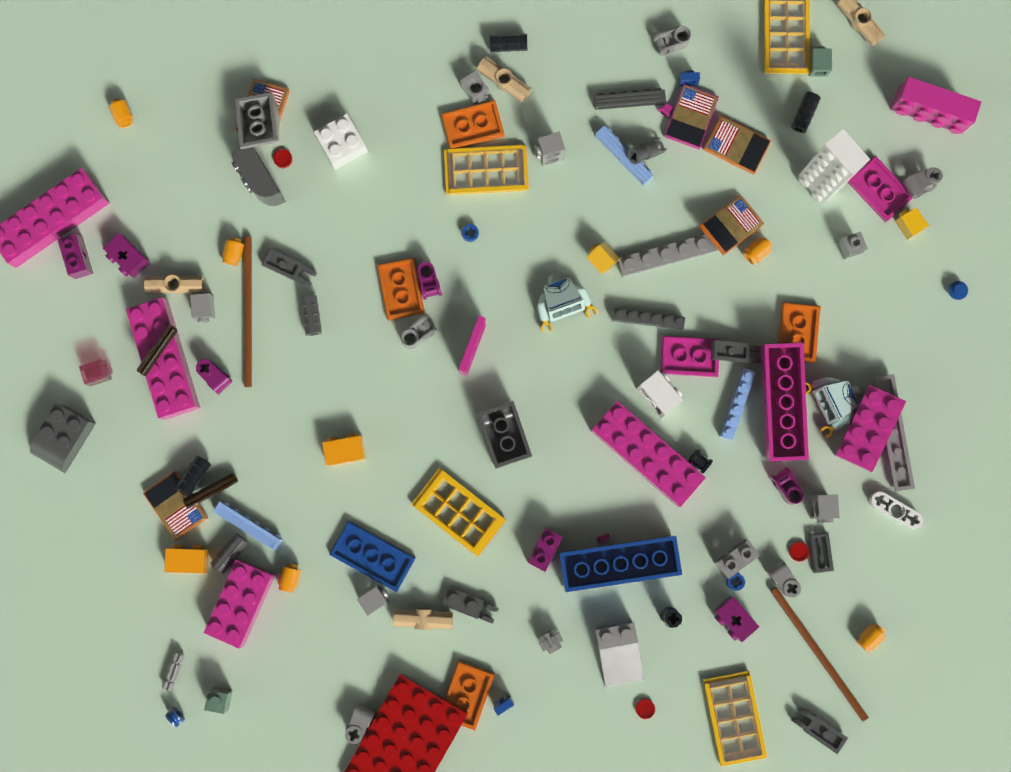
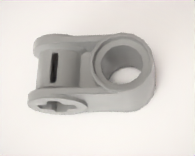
[653,26,691,56]
[903,167,943,199]
[401,315,438,349]
[766,559,801,597]
[345,703,376,744]

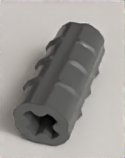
[300,295,322,336]
[210,533,249,574]

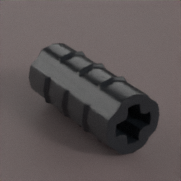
[490,33,528,52]
[791,92,821,133]
[175,456,211,497]
[660,607,682,628]

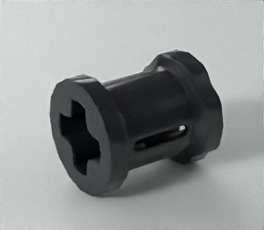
[687,449,713,474]

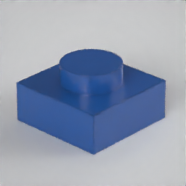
[678,70,700,87]
[494,696,514,716]

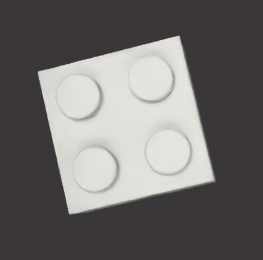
[314,114,368,170]
[637,371,683,418]

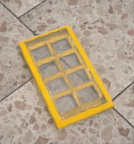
[764,0,810,74]
[444,145,529,195]
[411,468,506,557]
[703,671,767,767]

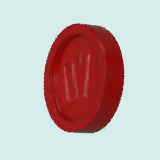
[273,149,293,169]
[789,542,809,562]
[635,699,655,719]

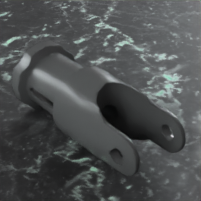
[628,138,667,165]

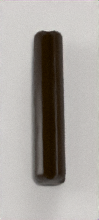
[137,324,178,376]
[183,473,238,509]

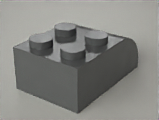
[231,147,286,206]
[477,401,532,469]
[30,403,96,473]

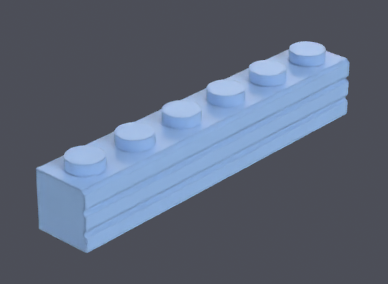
[595,125,653,186]
[719,368,756,441]
[213,501,282,550]

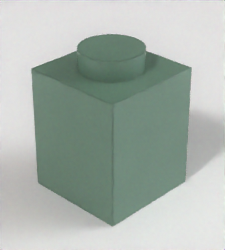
[809,46,832,77]
[204,687,232,714]

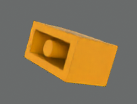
[322,433,366,466]
[164,545,209,574]

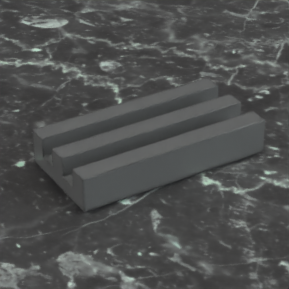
[808,532,834,573]

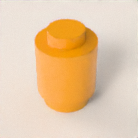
[108,98,134,128]
[221,237,244,266]
[743,237,772,265]
[278,563,301,593]
[857,623,886,653]

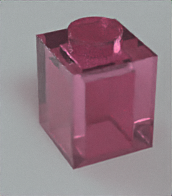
[79,359,113,386]

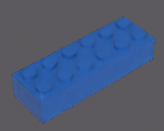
[559,535,682,592]

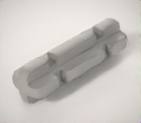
[162,652,184,691]

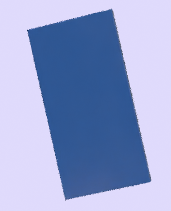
[329,521,416,592]

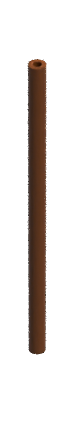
[244,236,252,388]
[770,587,869,722]

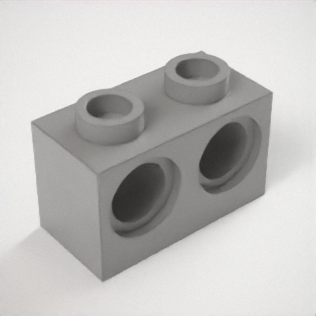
[535,131,565,166]
[809,494,840,523]
[714,539,760,579]

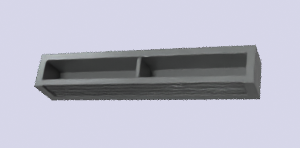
[594,88,666,110]
[612,308,685,330]

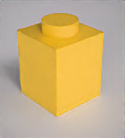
[895,207,929,240]
[586,242,620,274]

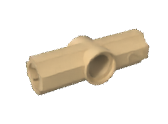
[837,0,886,47]
[477,56,532,103]
[144,275,205,295]
[393,608,453,630]

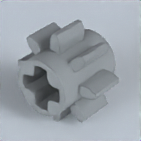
[539,629,563,654]

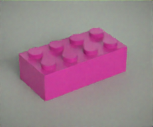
[890,77,982,134]
[835,385,906,472]
[203,559,276,649]

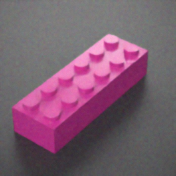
[0,168,110,268]
[126,297,201,420]
[760,343,809,461]
[591,401,706,507]

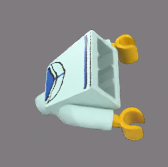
[538,274,597,333]
[805,377,861,438]

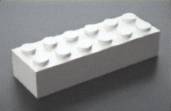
[798,129,870,204]

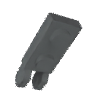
[261,248,317,287]
[710,340,761,364]
[442,586,499,624]
[791,707,848,755]

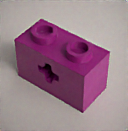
[103,233,150,278]
[57,234,94,279]
[528,528,563,572]
[713,595,759,642]

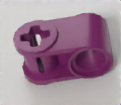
[417,262,442,300]
[196,359,233,395]
[770,467,804,505]

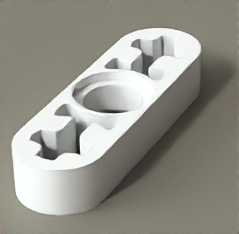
[869,492,923,529]

